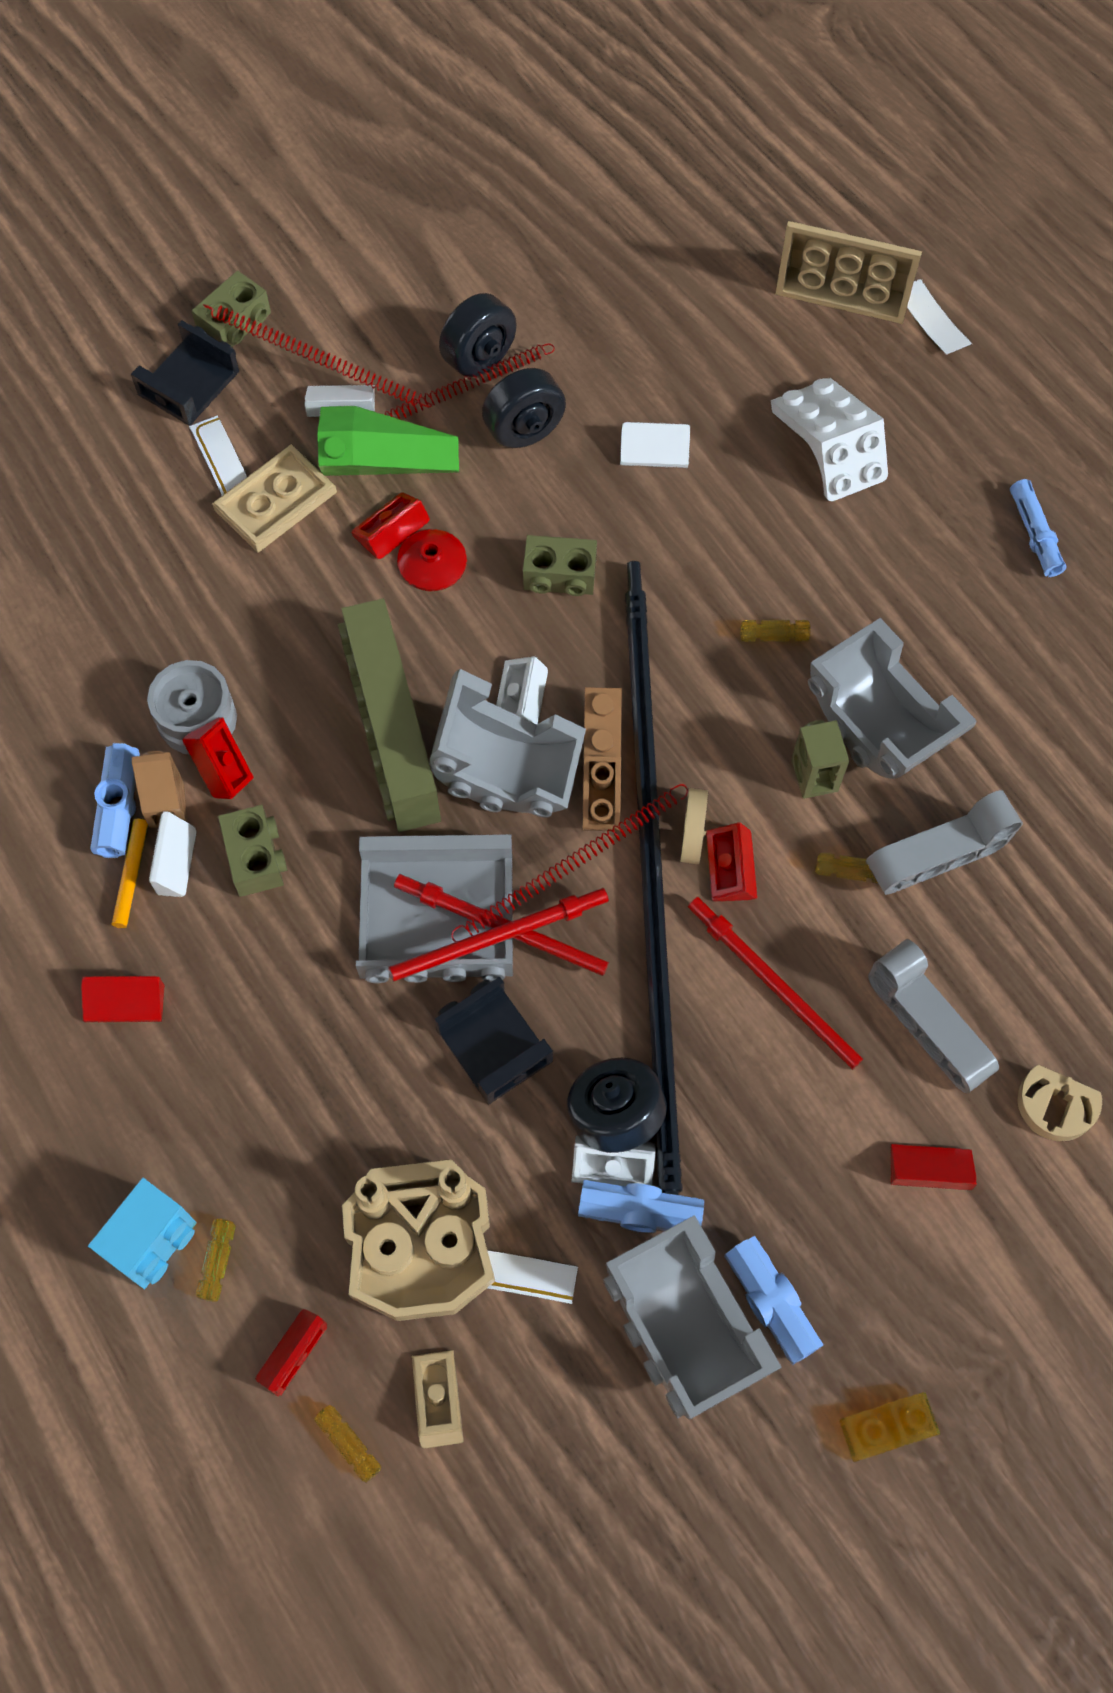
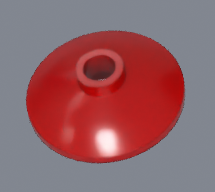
[397,529,467,591]

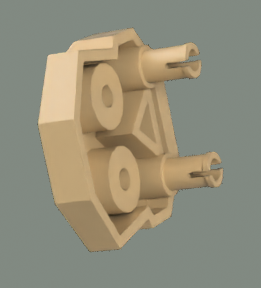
[342,1160,495,1321]

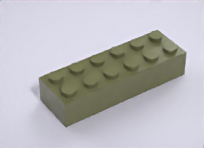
[338,598,441,833]

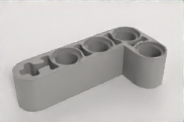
[866,790,1023,895]
[868,939,999,1093]

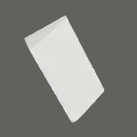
[305,385,375,417]
[620,422,690,468]
[496,656,548,725]
[149,811,197,897]
[571,1135,655,1187]

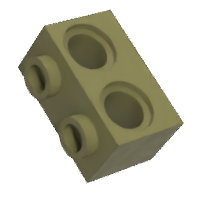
[191,270,271,347]
[523,535,597,596]
[791,720,849,799]
[218,805,288,897]

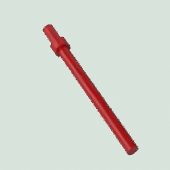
[394,874,609,976]
[388,888,609,982]
[688,897,863,1070]

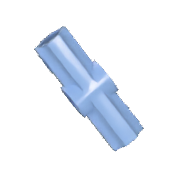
[90,743,140,858]
[578,1180,705,1233]
[724,1236,823,1365]

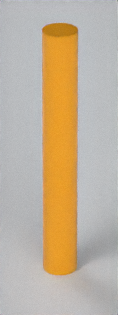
[111,819,148,928]

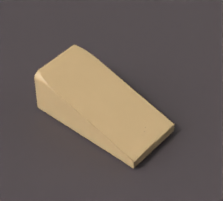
[412,1350,463,1448]

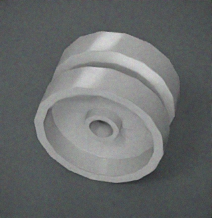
[147,660,237,754]

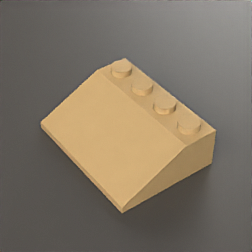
[776,221,922,324]

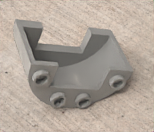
[808,618,977,779]
[429,669,586,817]
[603,1215,782,1420]

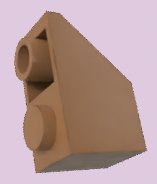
[132,751,187,828]

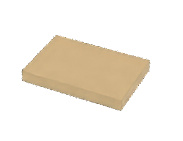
[212,444,337,553]

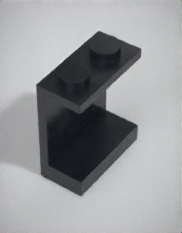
[131,320,240,426]
[434,976,553,1105]

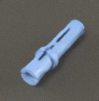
[1009,479,1067,577]

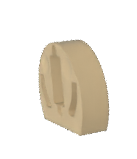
[680,788,708,864]
[1018,1065,1102,1141]

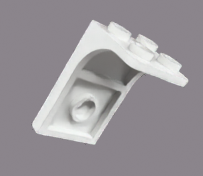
[771,378,888,501]

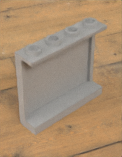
[356,835,513,983]

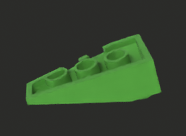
[318,406,459,476]

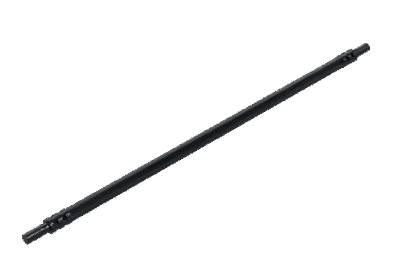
[625,561,683,1231]

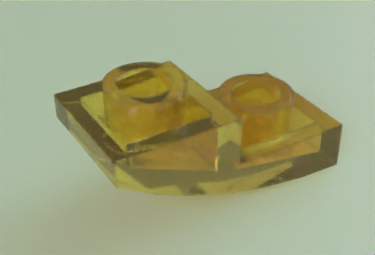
[839,1392,941,1463]

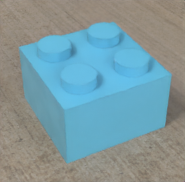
[88,1178,197,1290]

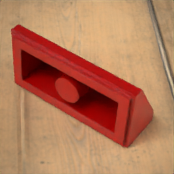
[351,492,430,559]
[182,717,254,800]
[706,822,757,902]
[81,976,165,1022]
[891,1144,977,1190]
[255,1309,328,1397]

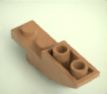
[583,687,622,831]

